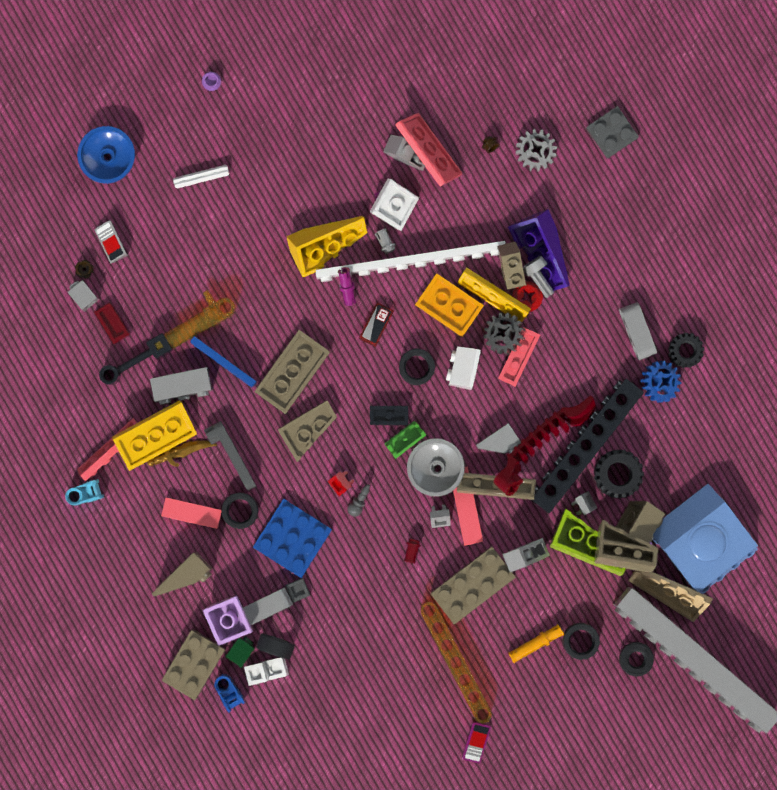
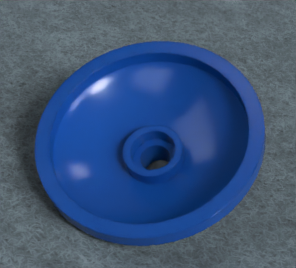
[77,126,135,184]

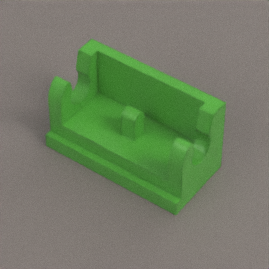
[384,421,426,459]

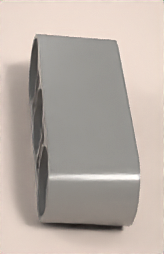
[619,302,657,360]
[243,587,293,626]

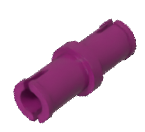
[338,267,356,306]

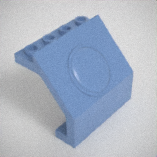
[653,484,758,594]

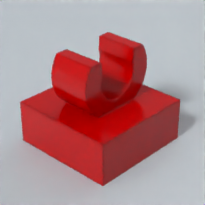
[328,471,354,496]

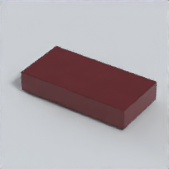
[94,302,131,345]

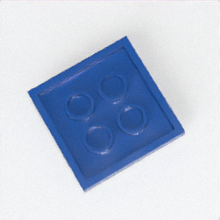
[253,499,332,578]

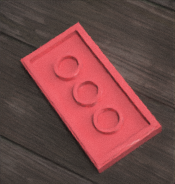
[395,113,463,186]

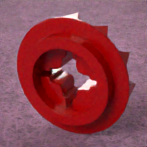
[512,281,543,312]

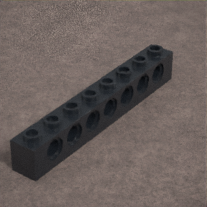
[531,379,644,514]

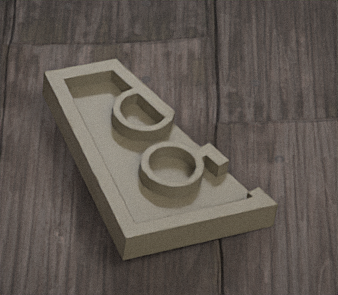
[277,400,337,462]

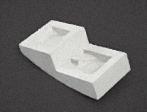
[244,657,289,686]

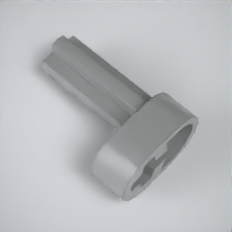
[523,256,554,298]

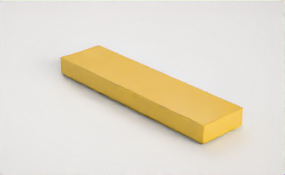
[457,268,531,322]

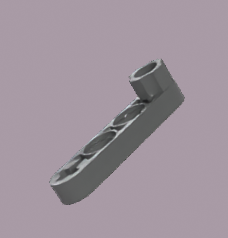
[204,421,256,491]

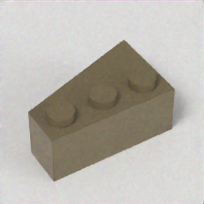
[594,520,658,573]

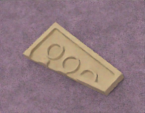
[628,570,713,622]

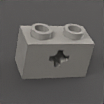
[503,538,550,572]

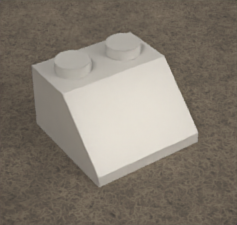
[446,347,481,390]

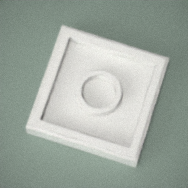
[370,178,419,231]

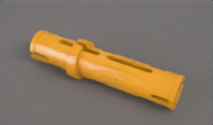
[508,624,564,663]

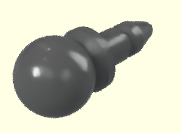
[347,484,370,517]

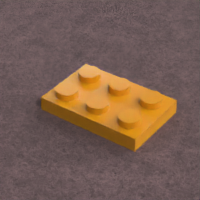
[415,273,484,337]

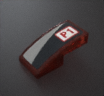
[359,302,394,347]

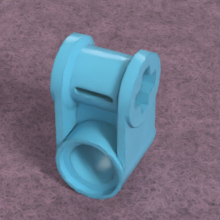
[65,479,104,506]

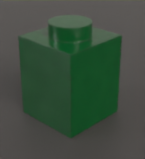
[226,636,256,668]

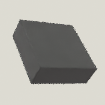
[285,578,310,603]

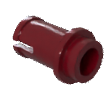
[404,538,421,564]

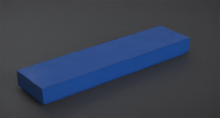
[190,336,257,388]

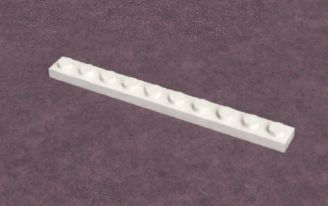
[315,241,505,282]

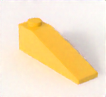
[286,216,367,277]

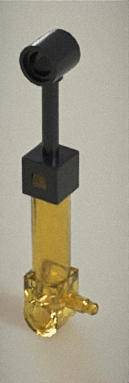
[99,290,236,385]

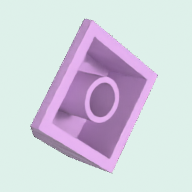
[203,596,253,646]

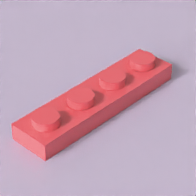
[77,418,138,481]

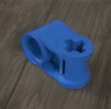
[214,674,246,713]

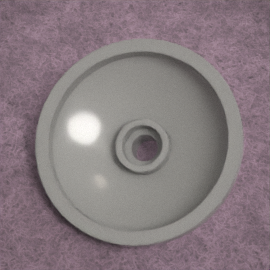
[407,439,465,497]

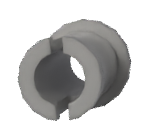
[375,229,395,254]

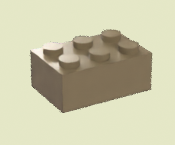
[162,629,226,700]

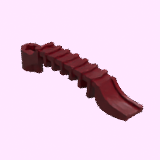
[494,395,597,496]

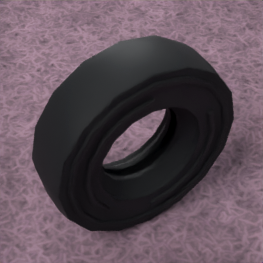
[619,642,654,677]

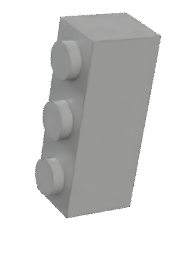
[150,367,212,405]

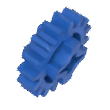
[640,361,682,403]

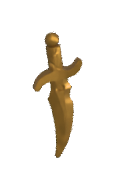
[147,441,217,467]

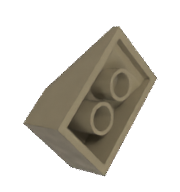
[152,552,213,596]

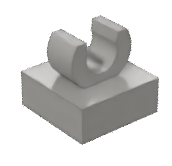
[571,491,597,515]
[430,505,451,528]

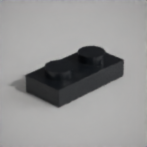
[370,406,408,425]

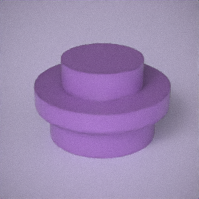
[202,72,221,91]

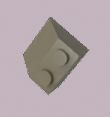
[615,501,665,544]

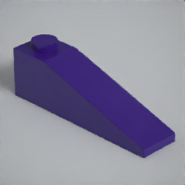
[508,209,570,291]

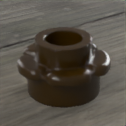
[482,136,500,153]
[75,260,94,279]

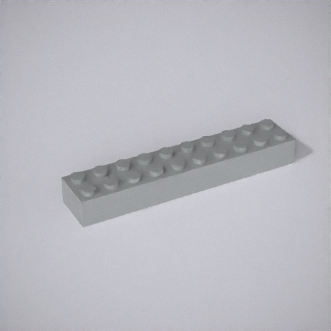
[613,587,777,734]

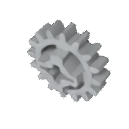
[515,129,557,172]

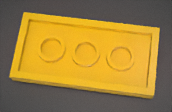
[112,400,197,471]

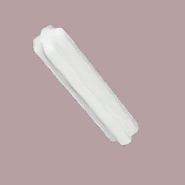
[173,165,229,188]

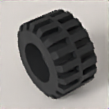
[594,450,644,498]

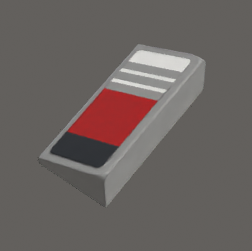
[94,220,128,264]

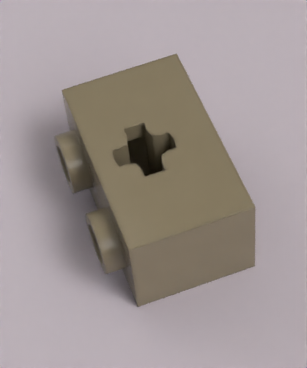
[497,242,526,290]

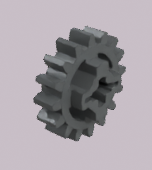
[483,313,525,355]

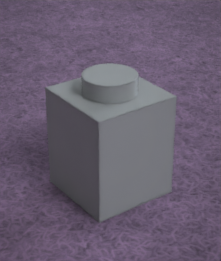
[68,280,99,312]

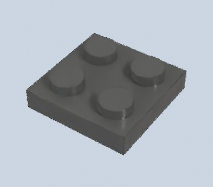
[586,106,639,159]

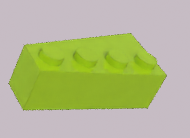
[549,509,626,576]

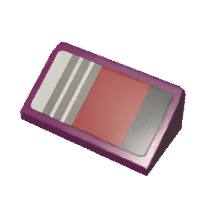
[461,721,491,764]

